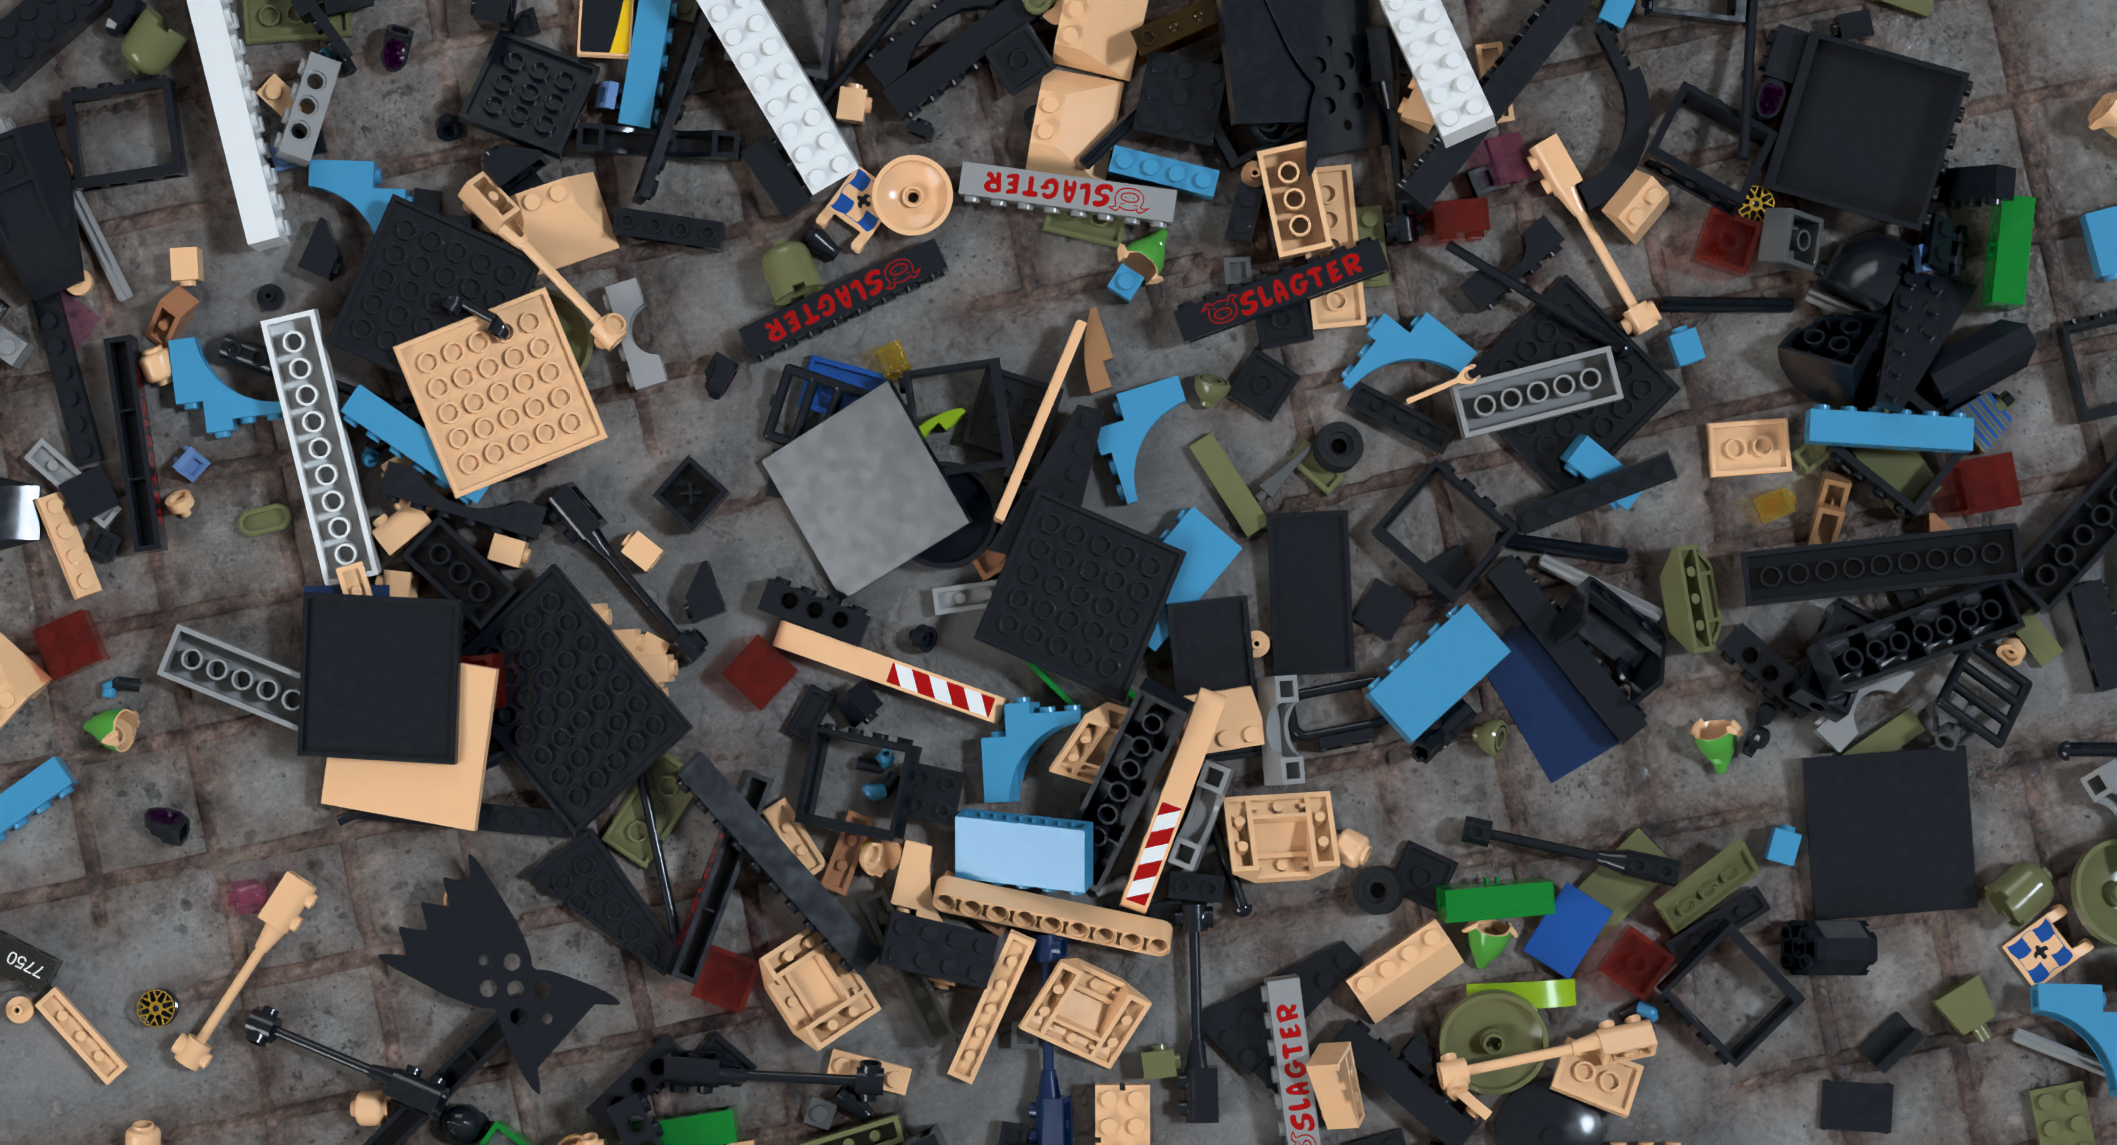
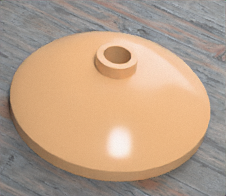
[872,155,953,236]

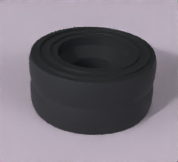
[1312,422,1364,473]
[1353,866,1405,915]

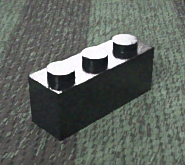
[740,134,814,222]
[1937,164,2016,209]

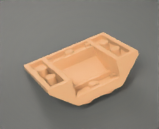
[1052,0,1149,81]
[1026,69,1124,181]
[502,172,619,276]
[0,632,53,731]
[1049,702,1180,797]
[1223,791,1340,883]
[759,928,882,1051]
[1018,958,1152,1069]

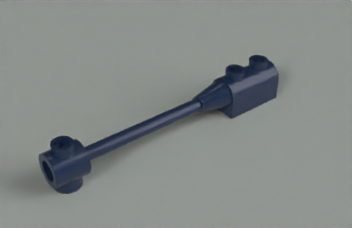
[1029,933,1073,1145]

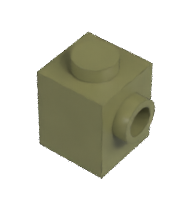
[1141,1043,1181,1080]

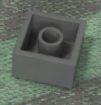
[1758,208,1824,272]

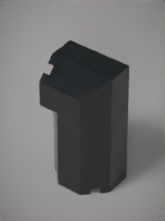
[1920,319,2037,412]

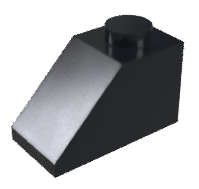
[298,217,344,282]
[684,560,728,623]

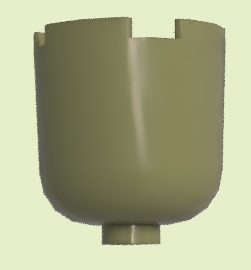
[121,7,190,75]
[761,239,824,307]
[1984,861,2055,930]

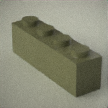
[794,1112,906,1145]

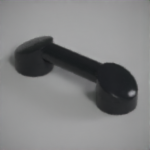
[439,296,510,341]

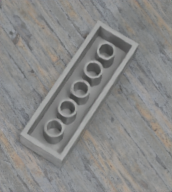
[1449,346,1624,441]
[157,624,300,731]

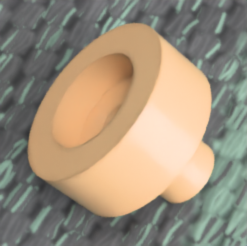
[1241,161,1263,188]
[67,269,94,296]
[165,489,195,518]
[1251,630,1270,658]
[1996,638,2026,666]
[6,996,36,1023]

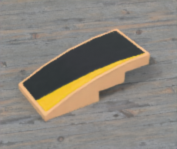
[577,0,636,59]

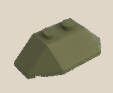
[1659,543,1723,654]

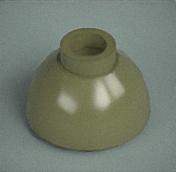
[1194,373,1231,408]
[1473,719,1508,757]

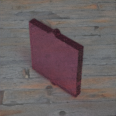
[1484,131,1534,185]
[36,290,101,351]

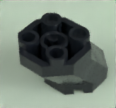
[1780,920,1878,976]

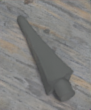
[1255,445,1312,503]

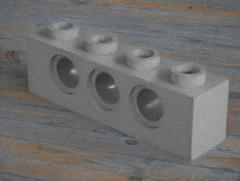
[273,52,342,168]

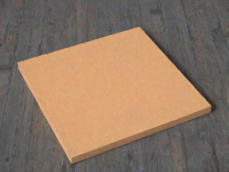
[393,287,608,499]
[321,662,499,831]

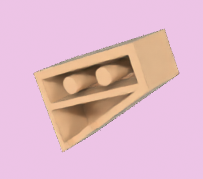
[1306,1041,1365,1130]

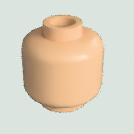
[138,344,173,386]
[1336,828,1372,868]
[350,1090,393,1126]
[125,1120,161,1145]

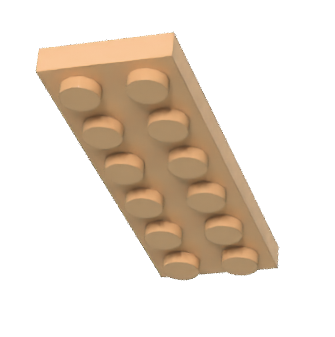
[1305,164,1367,331]

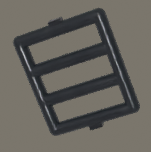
[763,364,870,446]
[1935,646,2033,748]

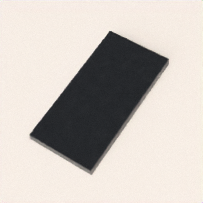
[1266,510,1355,676]
[1165,594,1262,763]

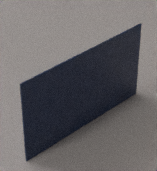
[1487,625,1617,783]

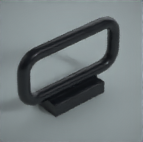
[1288,676,1389,753]

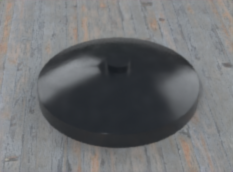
[912,461,998,570]
[1493,1079,1603,1145]

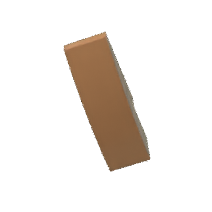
[1084,307,1113,396]
[1806,471,1852,545]

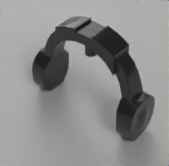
[1742,702,1776,758]

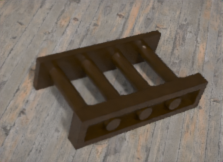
[1130,0,1220,67]

